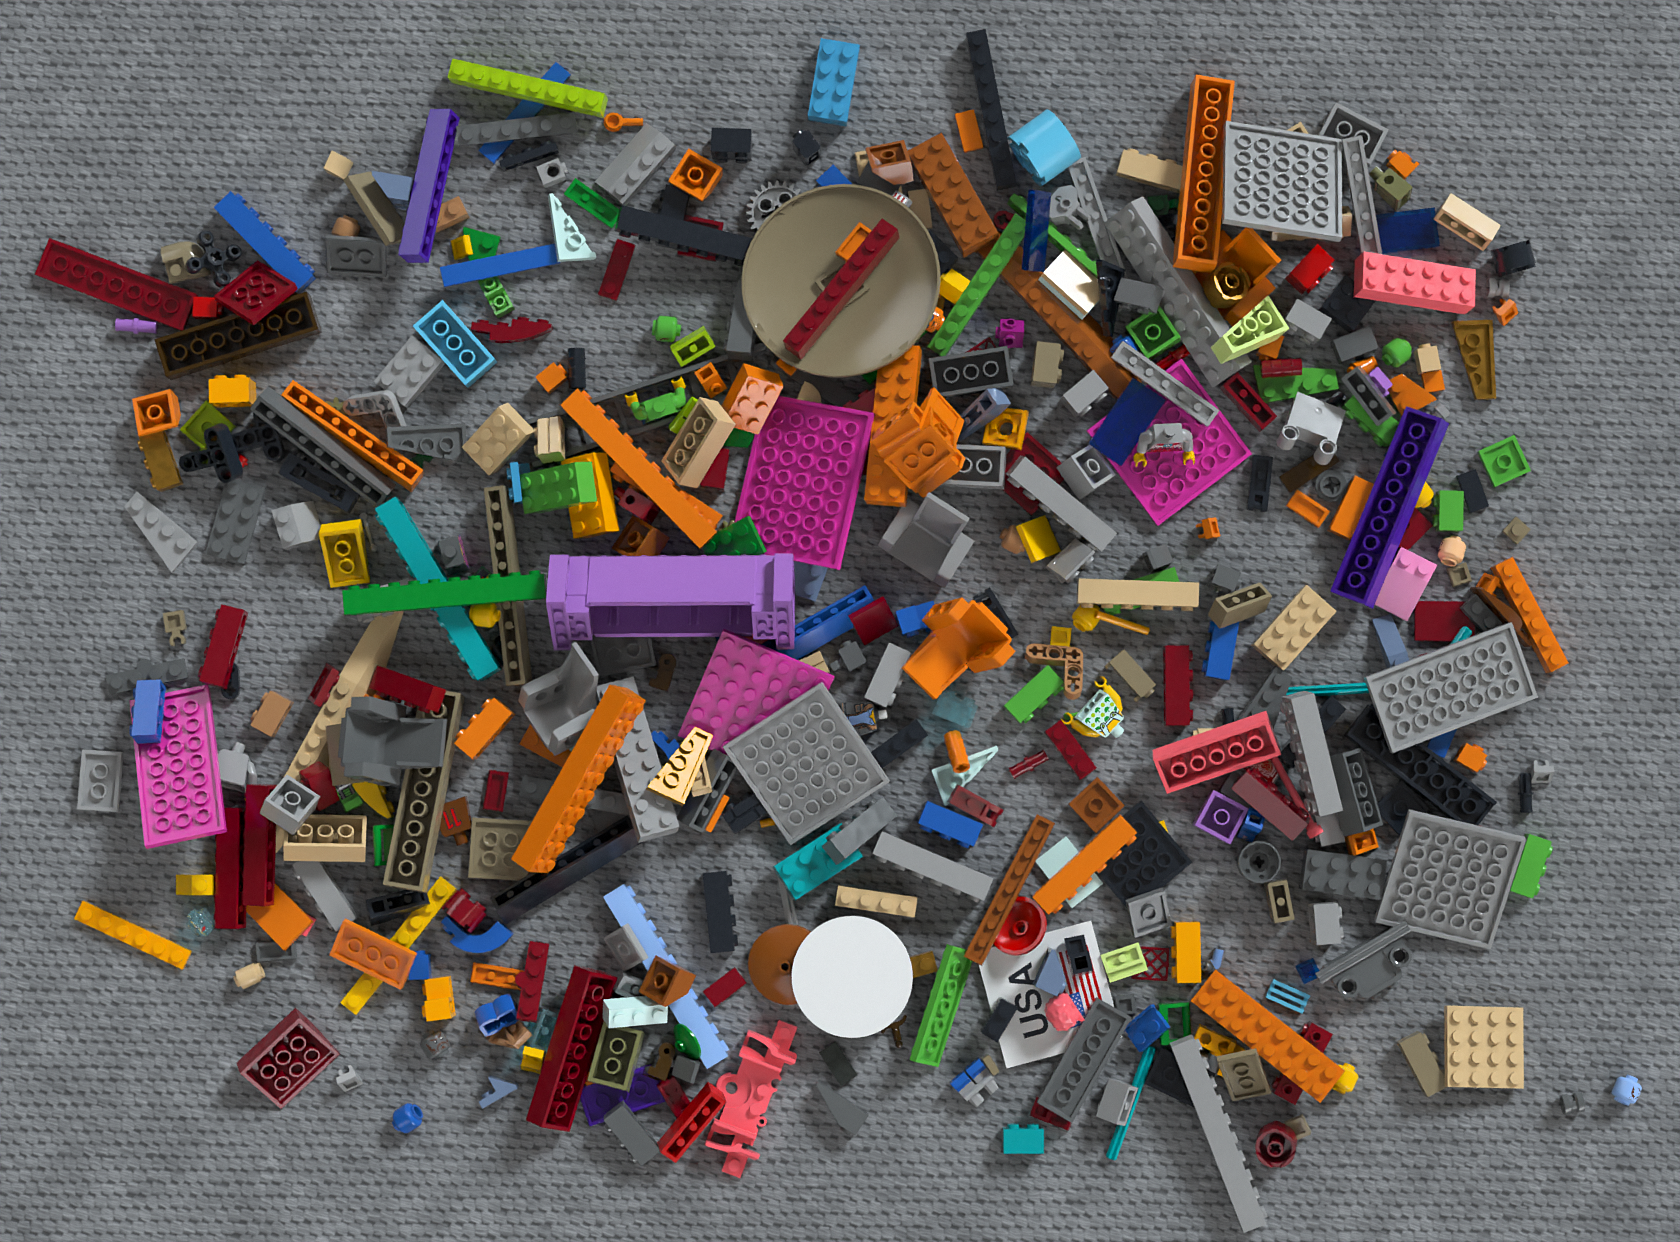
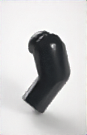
[492,636,504,666]

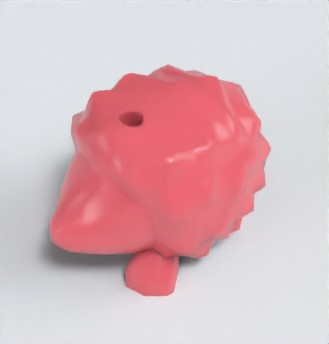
[1044,993,1084,1031]

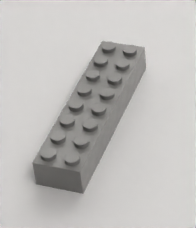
[595,677,679,843]

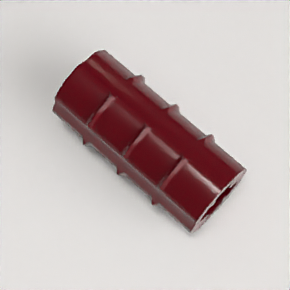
[1260,358,1302,378]

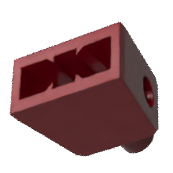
[613,487,661,525]

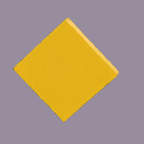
[1016,515,1061,563]

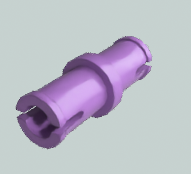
[115,318,157,334]

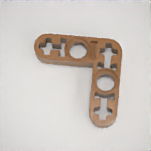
[1025,644,1083,700]

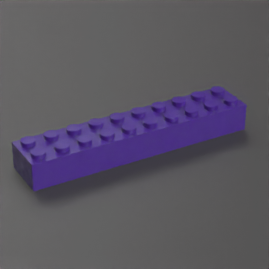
[1330,406,1449,609]

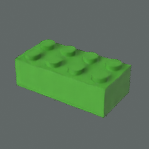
[519,462,597,514]

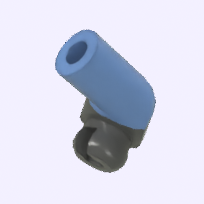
[1201,948,1224,974]

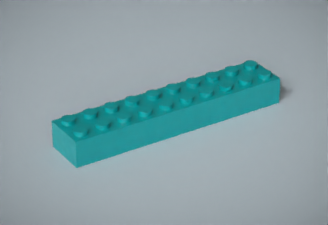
[375,496,502,682]

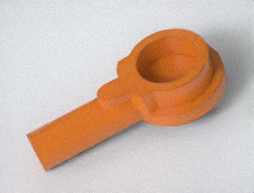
[603,112,643,132]

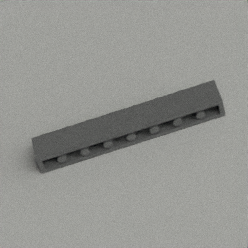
[250,387,396,508]

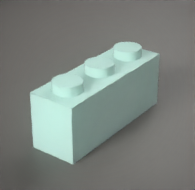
[603,996,668,1028]

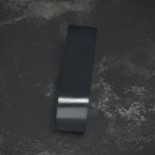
[221,663,240,699]

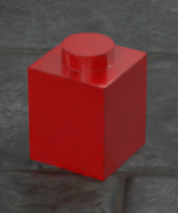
[192,297,224,320]

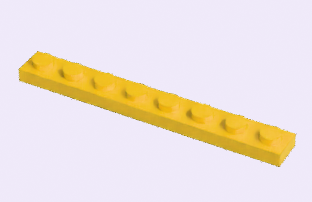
[340,876,456,1015]

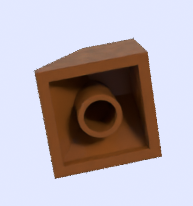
[865,140,914,185]
[612,515,670,556]
[639,955,696,1007]

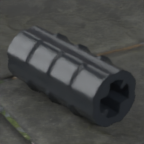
[567,348,586,389]

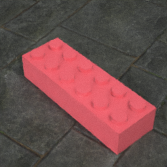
[1354,251,1476,315]
[1152,711,1281,794]

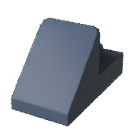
[479,1076,519,1109]

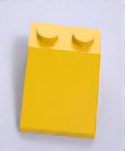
[319,519,370,588]

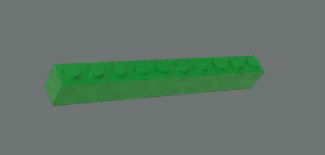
[342,570,547,616]

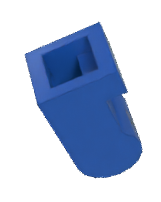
[1237,807,1265,843]

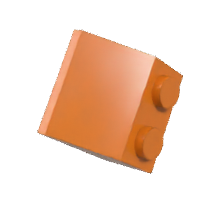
[668,148,723,201]
[132,389,181,437]

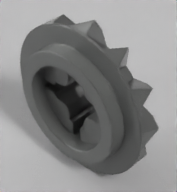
[1315,470,1347,502]

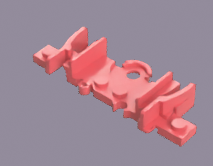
[705,1020,797,1178]

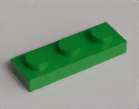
[564,178,619,229]

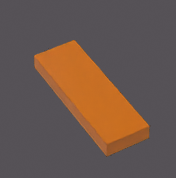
[470,962,524,991]

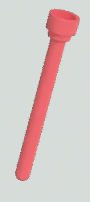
[1270,756,1324,839]

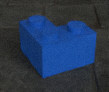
[895,601,934,638]

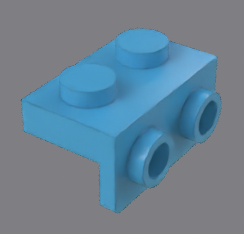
[506,462,530,505]

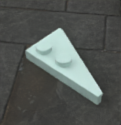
[548,193,596,262]
[931,746,998,806]

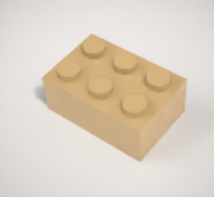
[462,403,534,476]

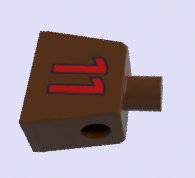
[439,796,472,846]

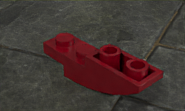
[471,317,553,343]

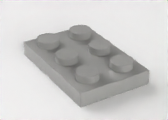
[77,749,124,812]

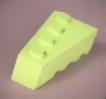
[1211,296,1289,364]

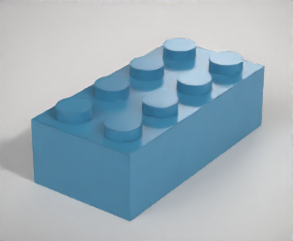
[808,38,860,127]

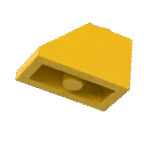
[176,874,216,895]

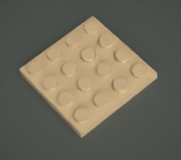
[1444,1006,1524,1089]

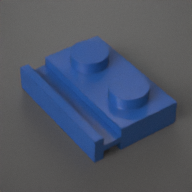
[1125,1004,1171,1052]

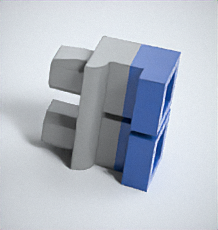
[950,1057,998,1107]

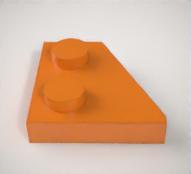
[1388,373,1437,417]

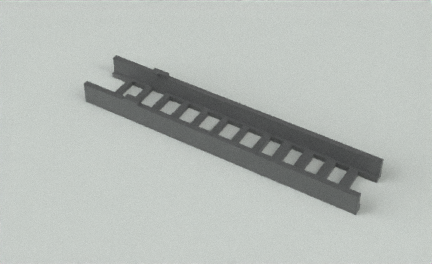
[525,343,767,469]

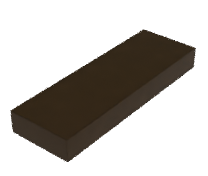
[1279,454,1340,494]

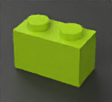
[670,326,715,367]

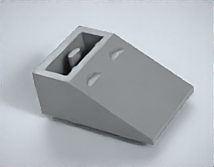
[1046,538,1095,584]

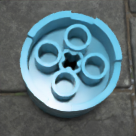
[1007,109,1081,186]

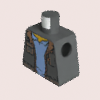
[840,702,888,736]

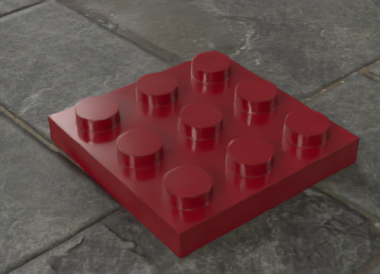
[214,260,298,325]
[1001,432,1064,516]

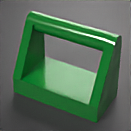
[373,824,395,866]
[1157,1002,1191,1045]

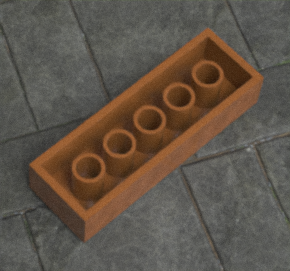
[907,133,999,258]

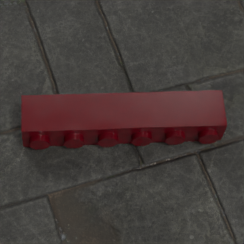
[241,784,277,907]
[213,808,247,929]

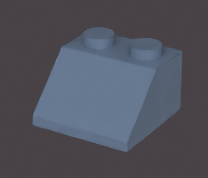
[372,171,414,210]
[1032,947,1067,996]

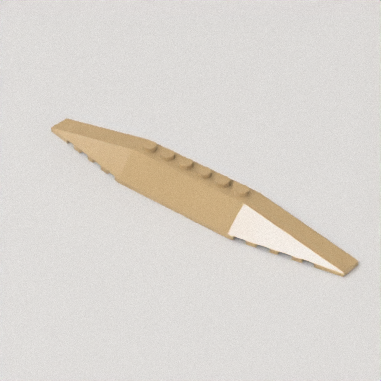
[276,611,404,853]

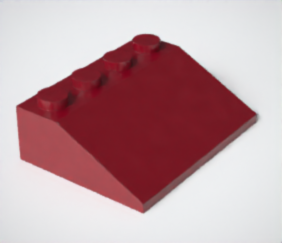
[237,1008,340,1109]

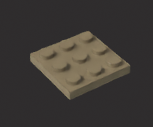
[468,818,532,880]

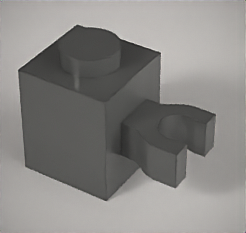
[830,640,867,672]

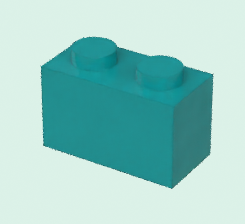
[1002,1123,1044,1154]

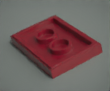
[1414,601,1475,641]

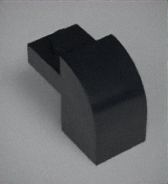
[1064,935,1093,977]

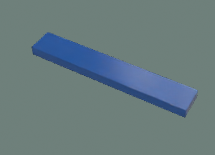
[479,62,571,164]
[440,244,561,287]

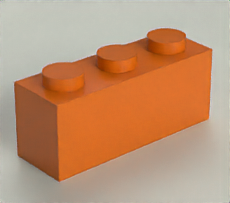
[1327,475,1374,541]

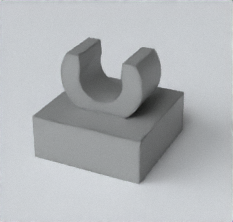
[1531,760,1555,783]
[336,1065,363,1092]

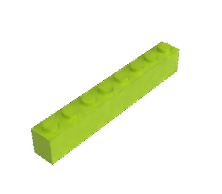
[448,58,608,118]

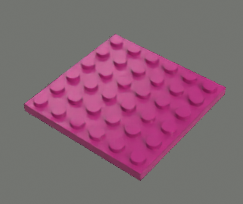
[1086,359,1252,526]
[678,629,835,756]

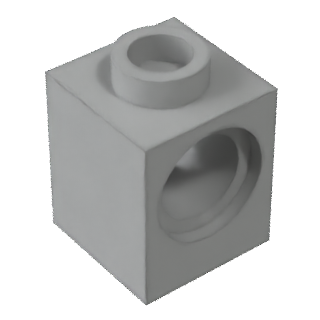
[536,158,568,188]

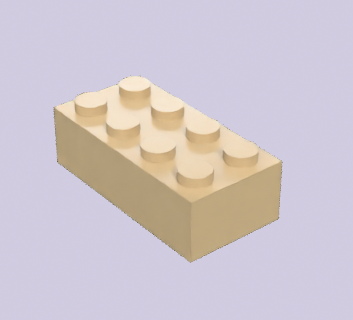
[662,397,736,488]
[1251,585,1336,671]
[283,815,367,862]

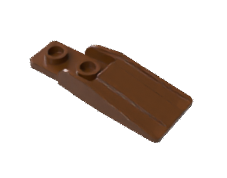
[1470,587,1532,647]

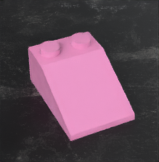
[1375,547,1437,621]

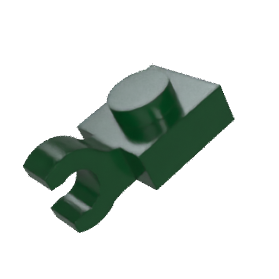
[1147,195,1179,217]

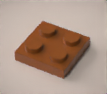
[1068,777,1125,833]

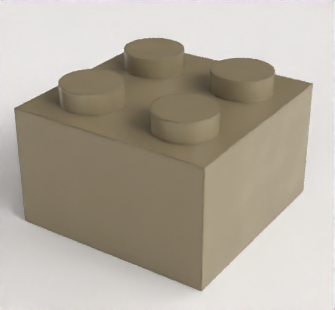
[1030,341,1064,388]

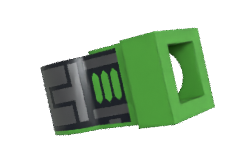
[335,784,363,813]

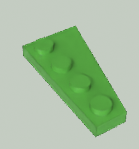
[1253,365,1339,403]

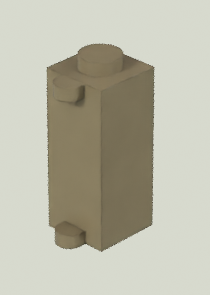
[1104,649,1156,702]

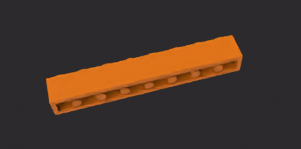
[281,380,424,492]

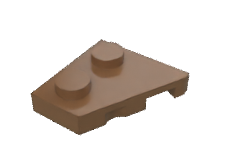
[486,1021,532,1049]

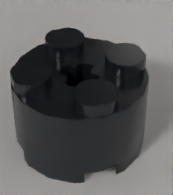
[1490,240,1536,277]

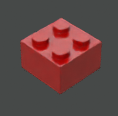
[1285,244,1334,295]

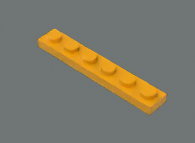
[74,901,192,969]

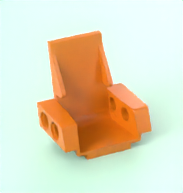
[1192,227,1281,327]
[871,387,965,498]
[902,597,1015,700]

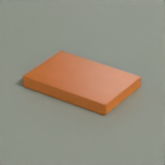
[246,882,313,951]

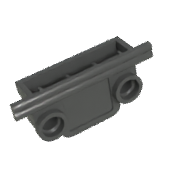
[1315,921,1412,1000]

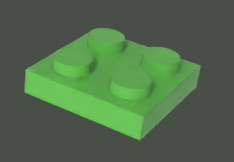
[1477,435,1531,488]

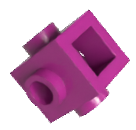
[995,319,1024,348]

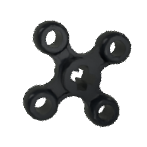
[185,230,242,288]

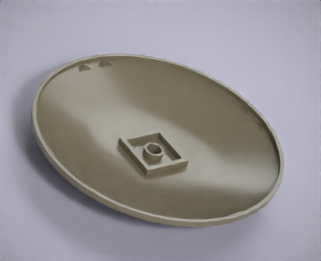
[742,184,941,378]

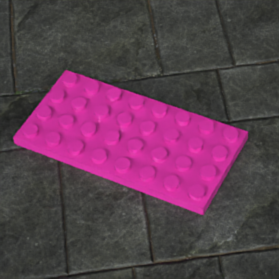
[130,684,227,849]

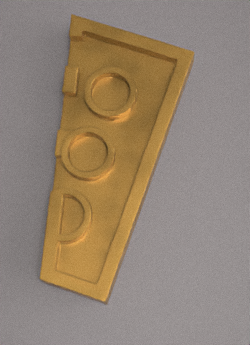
[1451,320,1496,400]

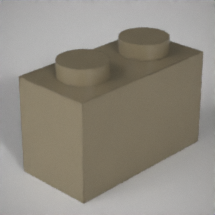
[1264,879,1295,923]

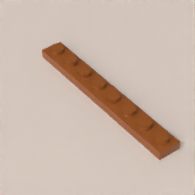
[964,814,1055,966]

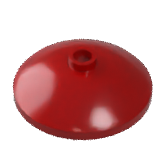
[994,897,1047,956]

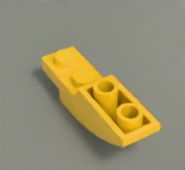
[352,781,395,819]

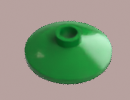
[673,1023,701,1060]

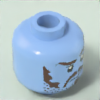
[1612,1074,1642,1106]

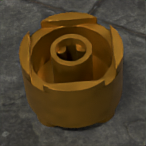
[1202,262,1250,308]

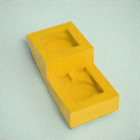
[521,1046,544,1074]

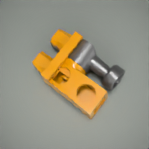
[1194,1024,1245,1077]

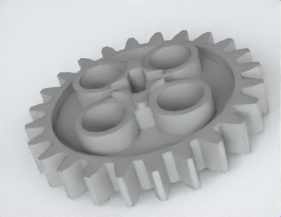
[746,180,801,231]

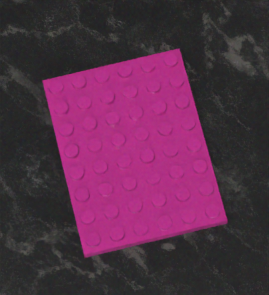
[735,396,875,570]

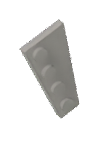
[124,492,199,573]

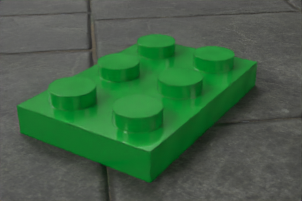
[702,516,767,556]

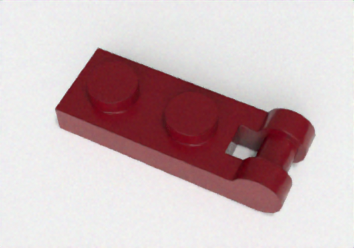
[947,784,1004,828]

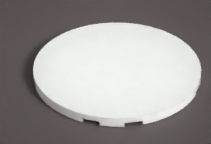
[792,916,913,1038]

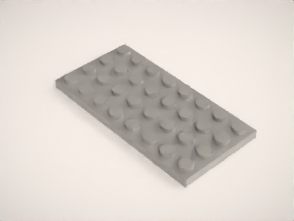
[1364,622,1538,753]

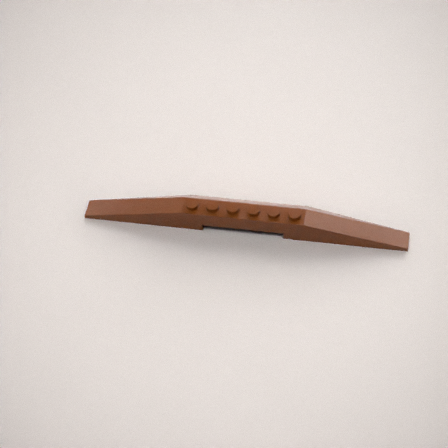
[976,230,1144,404]

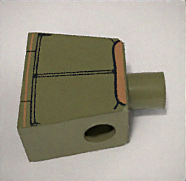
[1369,166,1413,212]

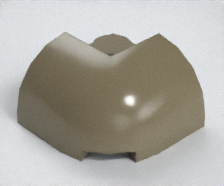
[161,241,211,284]

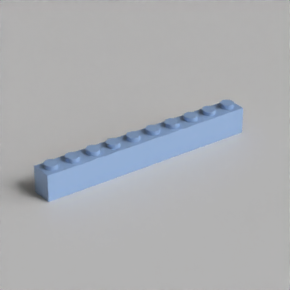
[603,884,729,1069]

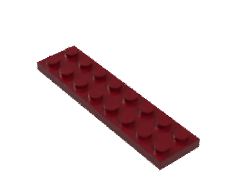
[35,238,198,331]

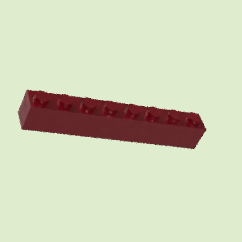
[783,218,900,360]

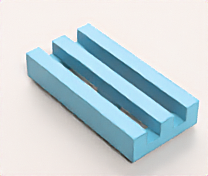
[1265,979,1310,1014]

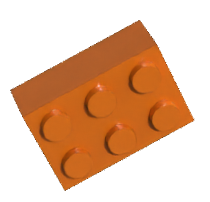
[721,363,784,434]
[454,698,516,759]

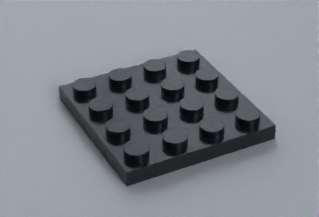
[1080,801,1192,909]

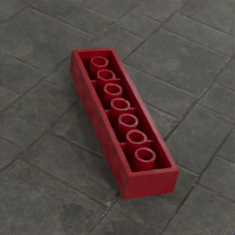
[526,965,618,1132]

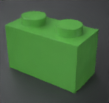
[1432,490,1464,532]

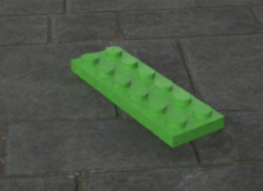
[910,944,973,1067]

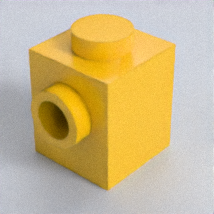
[939,268,970,304]

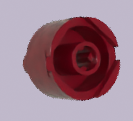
[440,888,487,933]
[1255,1121,1297,1168]

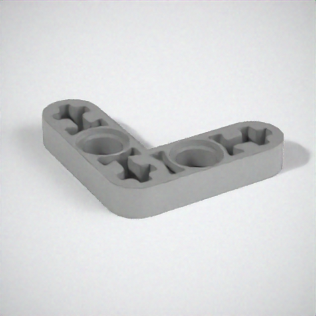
[343,390,407,428]

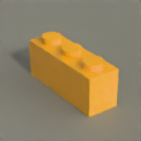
[1170,921,1201,983]

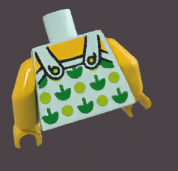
[1061,676,1124,738]

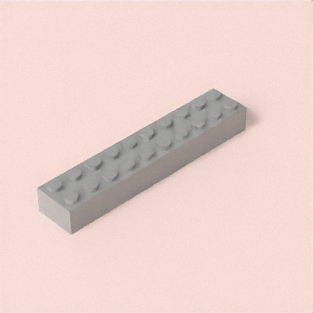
[1104,197,1251,388]

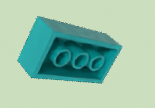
[772,823,863,901]

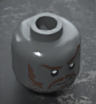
[420,1029,450,1061]

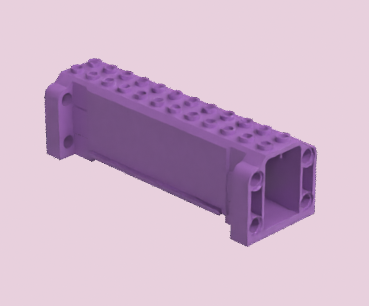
[546,553,795,650]

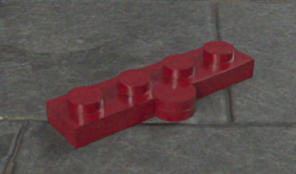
[515,941,550,1023]

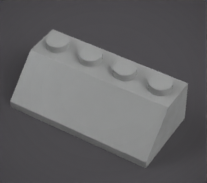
[595,123,676,206]

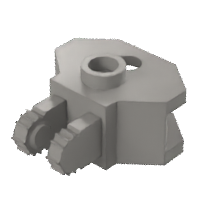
[1046,185,1092,230]

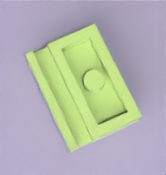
[1100,942,1148,983]

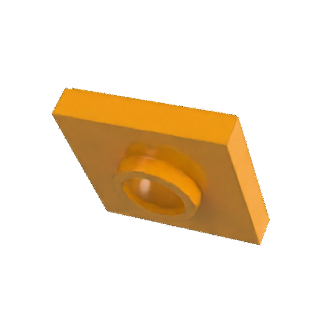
[982,408,1029,450]

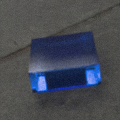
[1295,957,1319,984]

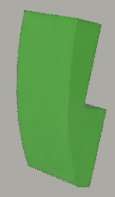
[478,277,515,318]

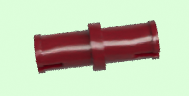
[1009,749,1049,779]

